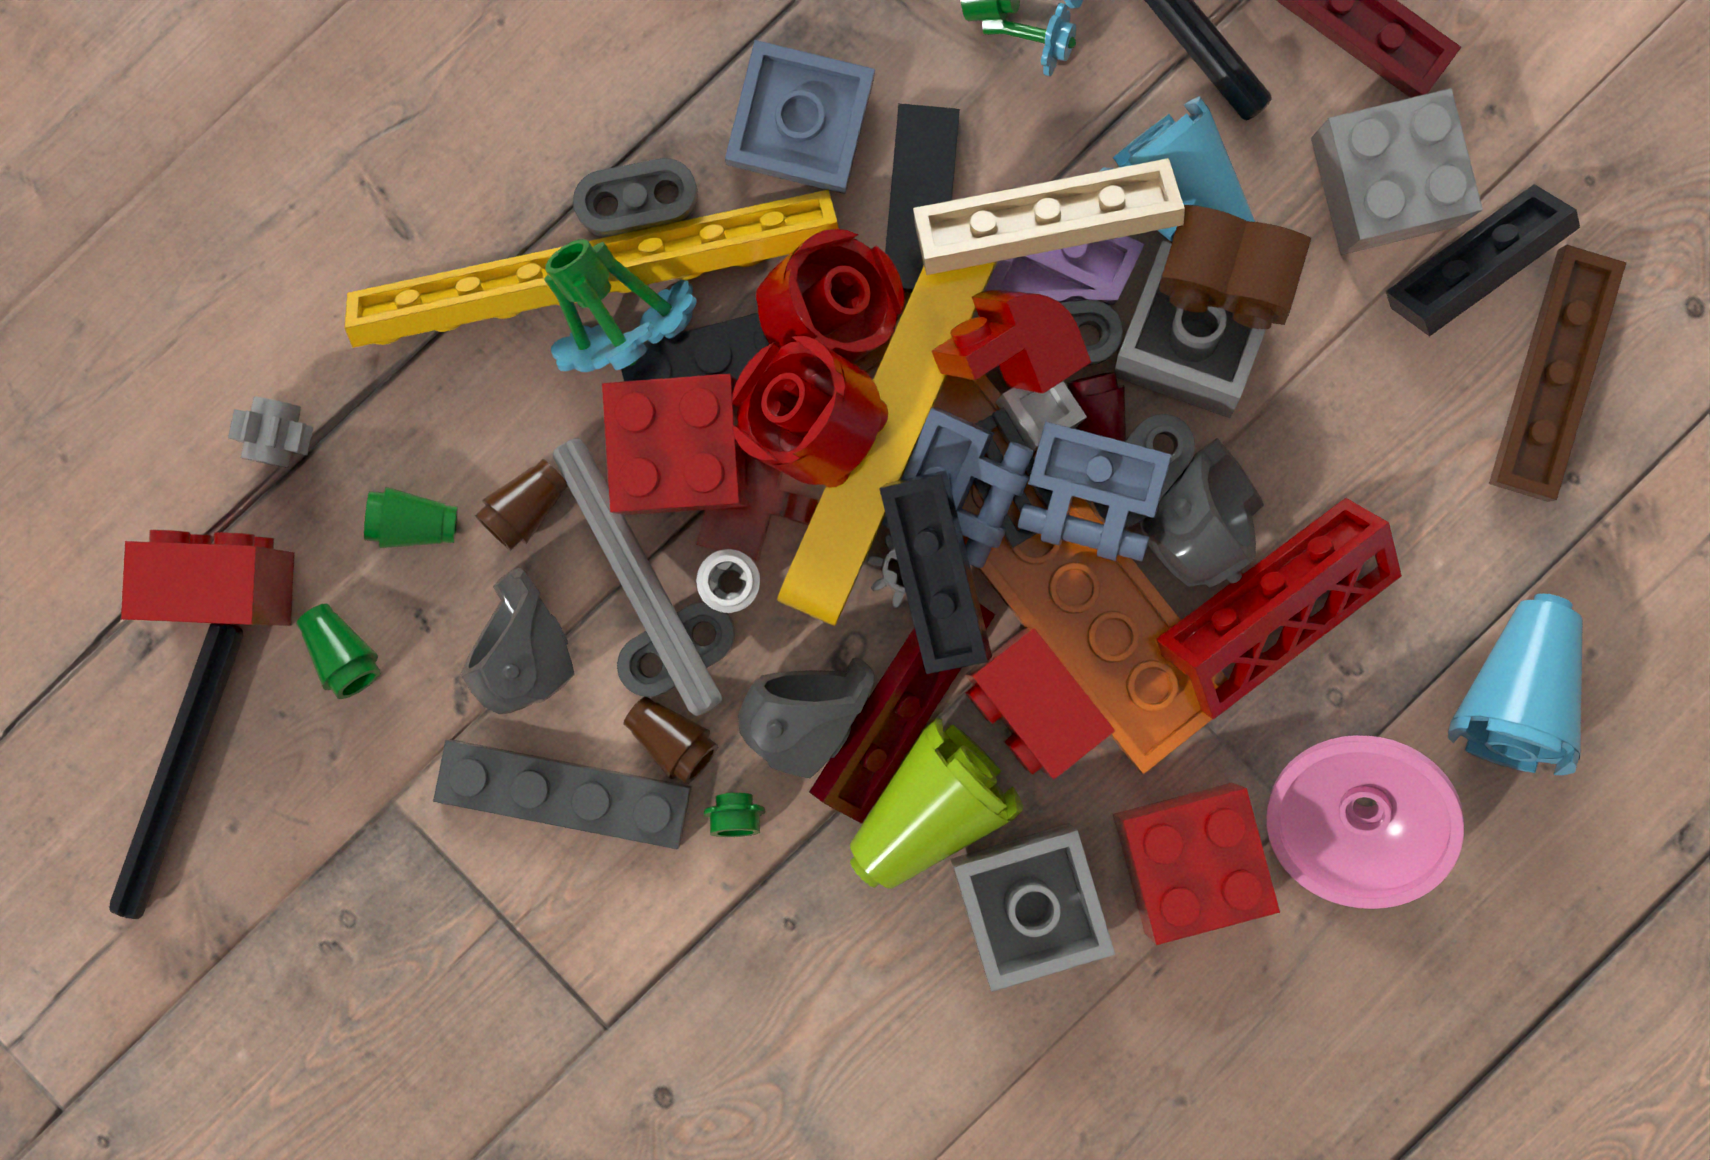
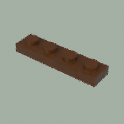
[1489,245,1627,502]

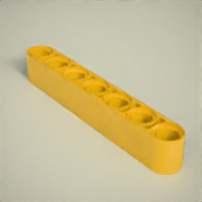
[777,261,998,626]

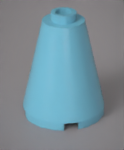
[1099,96,1255,242]
[1448,594,1583,775]

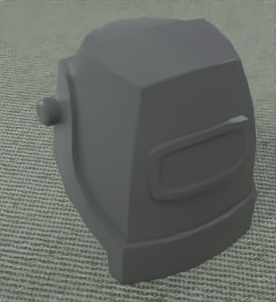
[1140,438,1264,587]
[461,568,575,714]
[738,658,875,779]

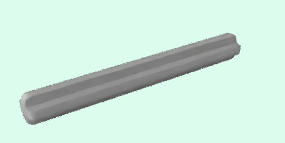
[553,438,722,716]

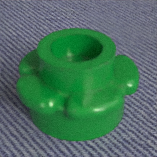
[704,793,765,837]

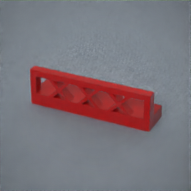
[1156,498,1402,720]

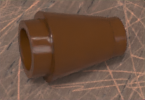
[475,459,568,551]
[623,697,718,784]

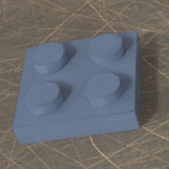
[725,40,875,194]

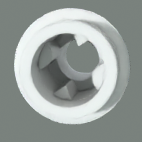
[696,549,760,613]

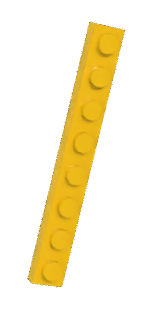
[344,189,839,348]

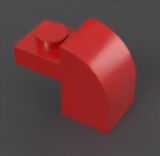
[931,289,1091,394]

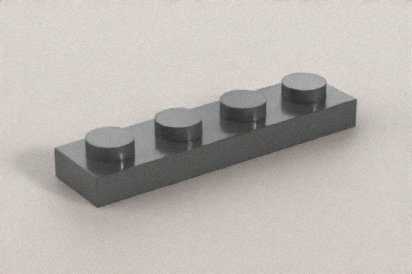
[433,739,692,850]

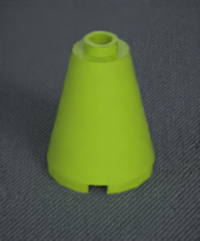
[850,717,1024,889]

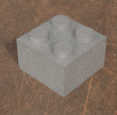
[1311,88,1483,255]
[1114,240,1266,418]
[951,823,1115,992]

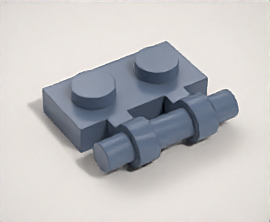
[882,407,1034,568]
[1018,421,1172,562]

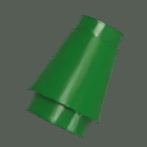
[364,487,458,548]
[296,603,381,699]

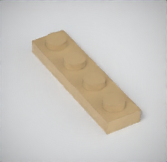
[913,158,1185,275]

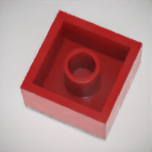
[602,374,748,515]
[121,530,294,626]
[965,628,1115,780]
[1113,782,1280,945]

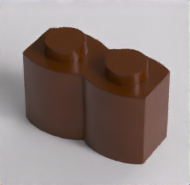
[1159,205,1311,329]

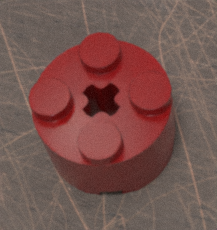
[756,229,905,364]
[731,336,889,488]

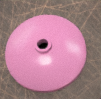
[1266,735,1464,909]

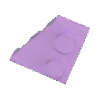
[985,236,1144,304]

